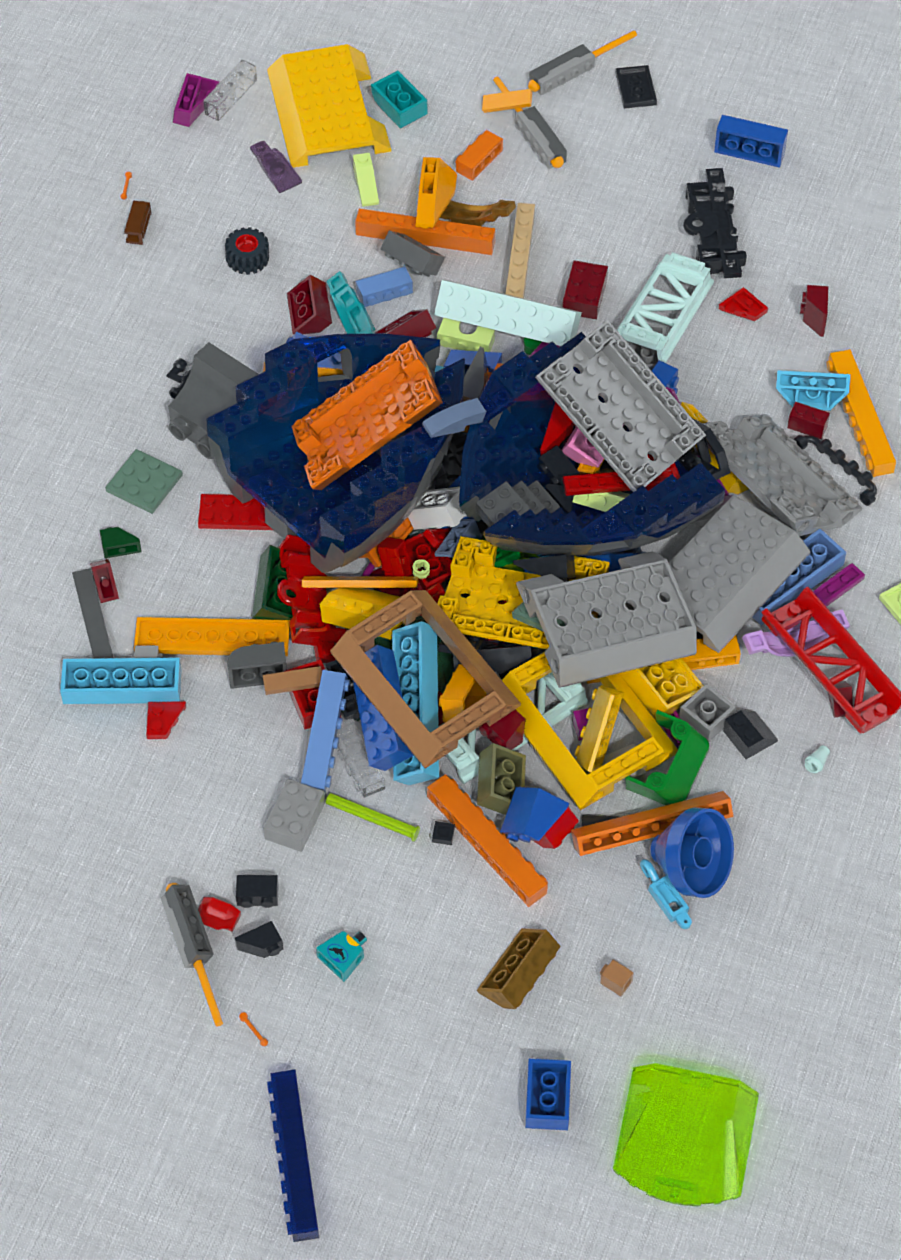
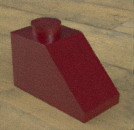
[90,559,119,603]

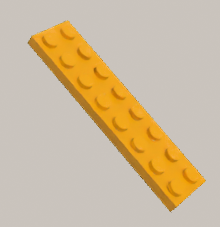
[134,617,290,656]

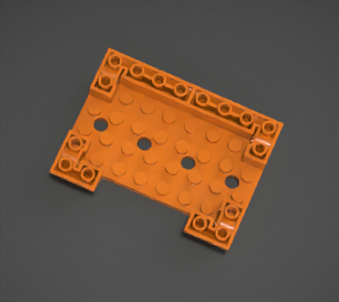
[292,340,443,490]

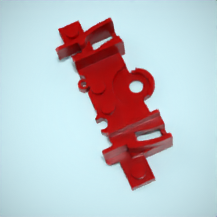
[277,532,348,664]

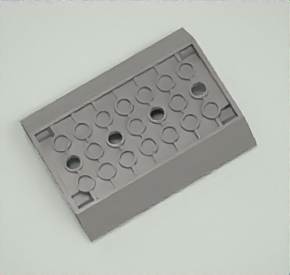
[535,320,706,495]

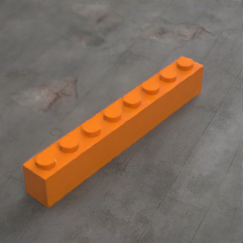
[355,208,495,255]
[427,774,548,907]
[571,791,734,856]

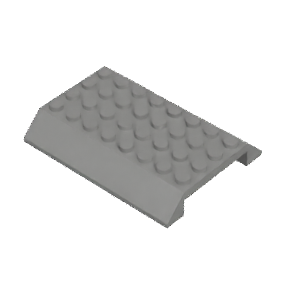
[659,495,810,653]

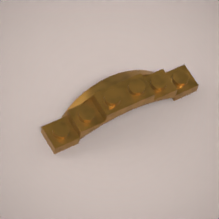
[440,199,516,226]

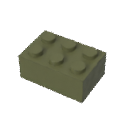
[477,743,526,815]

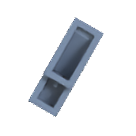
[422,398,486,438]

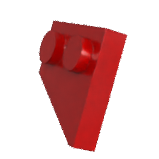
[719,287,768,321]
[146,701,186,739]

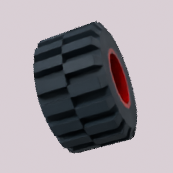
[225,227,269,275]

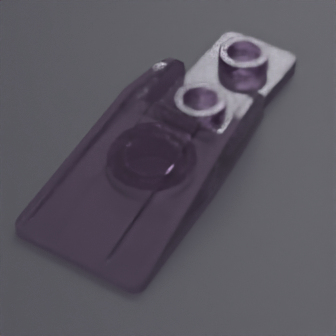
[250,141,302,193]

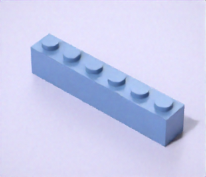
[301,670,350,792]

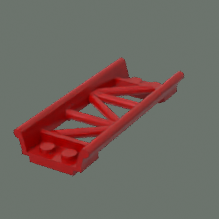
[761,587,901,734]

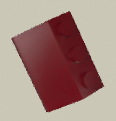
[287,275,332,335]
[375,309,436,343]

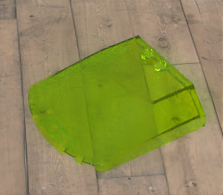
[613,1063,759,1206]

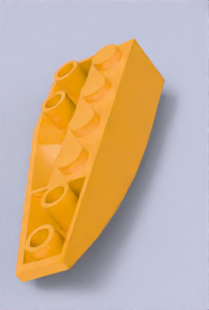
[416,157,457,228]

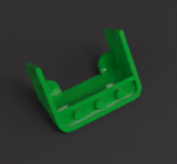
[625,710,709,805]

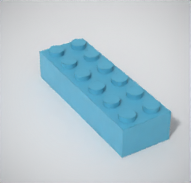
[60,658,182,704]

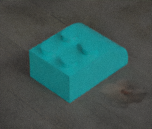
[371,70,428,129]

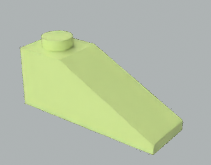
[353,153,379,207]

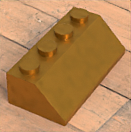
[476,928,561,1009]

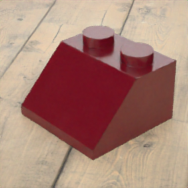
[800,285,829,337]
[479,709,526,750]

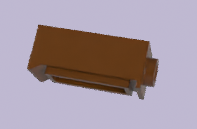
[124,200,152,245]

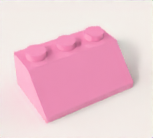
[562,425,624,468]

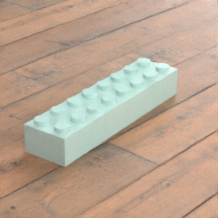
[434,280,582,348]

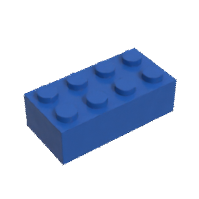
[714,114,788,168]

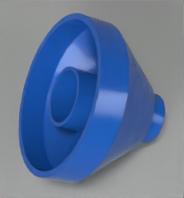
[650,807,734,898]

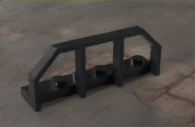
[674,417,731,485]

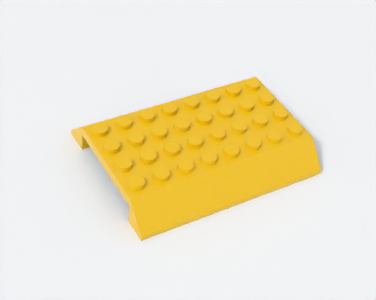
[267,44,391,168]

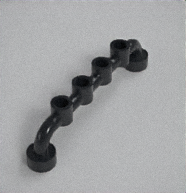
[794,435,877,506]

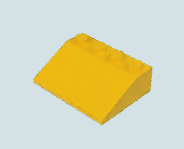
[320,588,403,640]
[619,658,703,720]
[575,685,624,772]

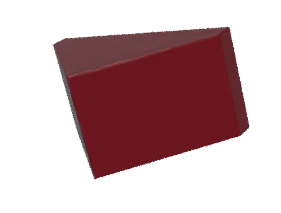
[827,681,853,718]

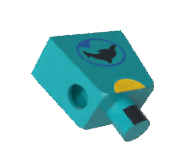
[316,931,367,982]

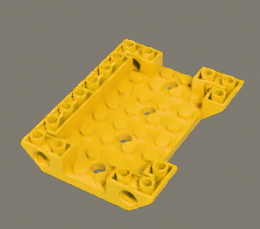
[437,536,610,649]

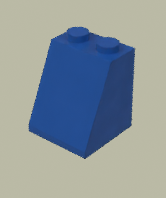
[500,787,570,843]

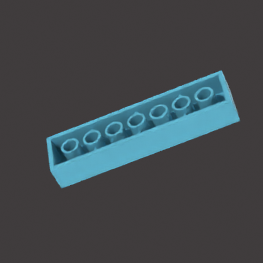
[392,621,439,785]

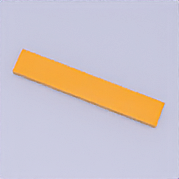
[302,576,418,588]

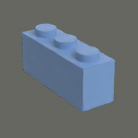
[356,267,413,307]

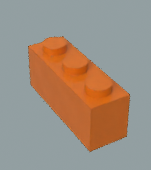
[455,130,503,181]

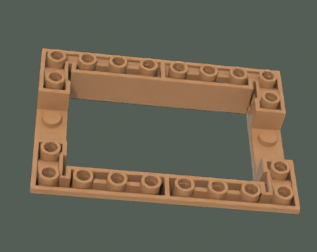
[330,590,521,769]

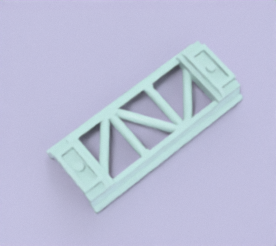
[617,252,714,363]
[439,672,589,784]

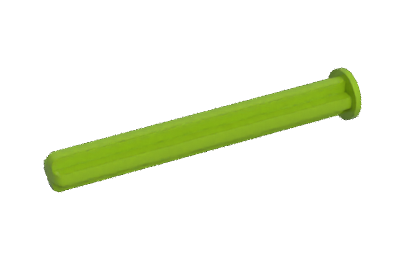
[326,793,420,841]

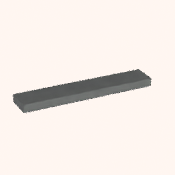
[72,568,114,659]

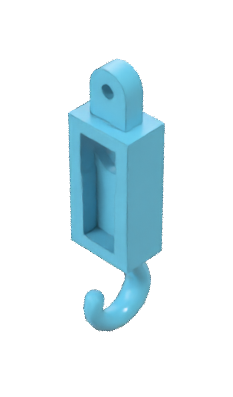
[640,859,692,929]

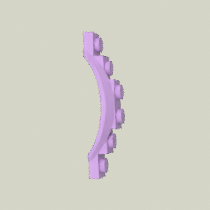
[742,609,850,657]

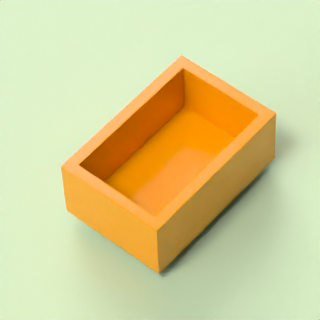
[439,664,487,723]

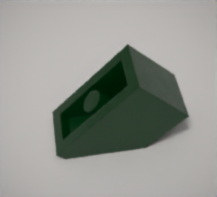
[100,527,142,559]

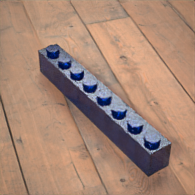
[267,1069,319,1242]

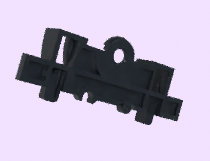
[683,168,747,279]

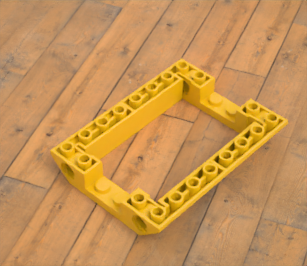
[502,652,678,811]

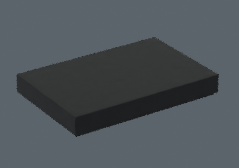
[615,65,657,109]

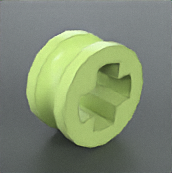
[413,559,430,579]

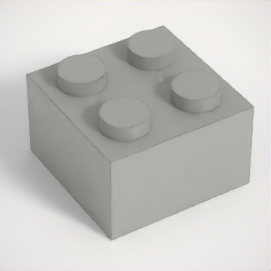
[679,684,736,742]

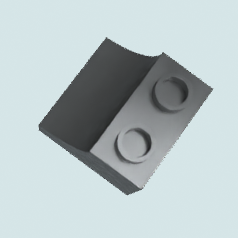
[168,342,266,459]

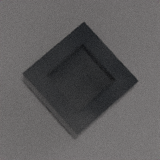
[432,821,455,845]

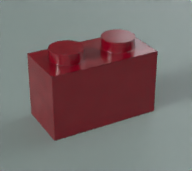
[787,401,830,440]

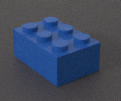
[525,1058,571,1131]

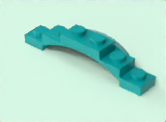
[326,271,377,340]

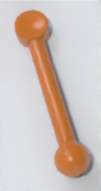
[120,172,132,200]
[239,1012,268,1047]

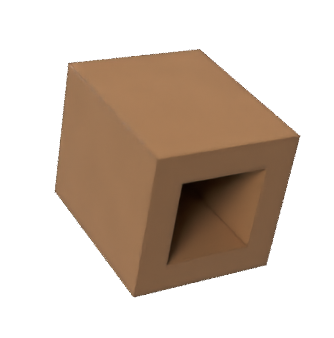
[600,960,634,997]

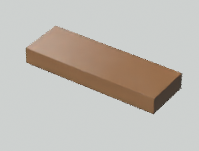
[263,666,322,695]

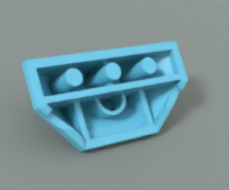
[776,370,851,411]

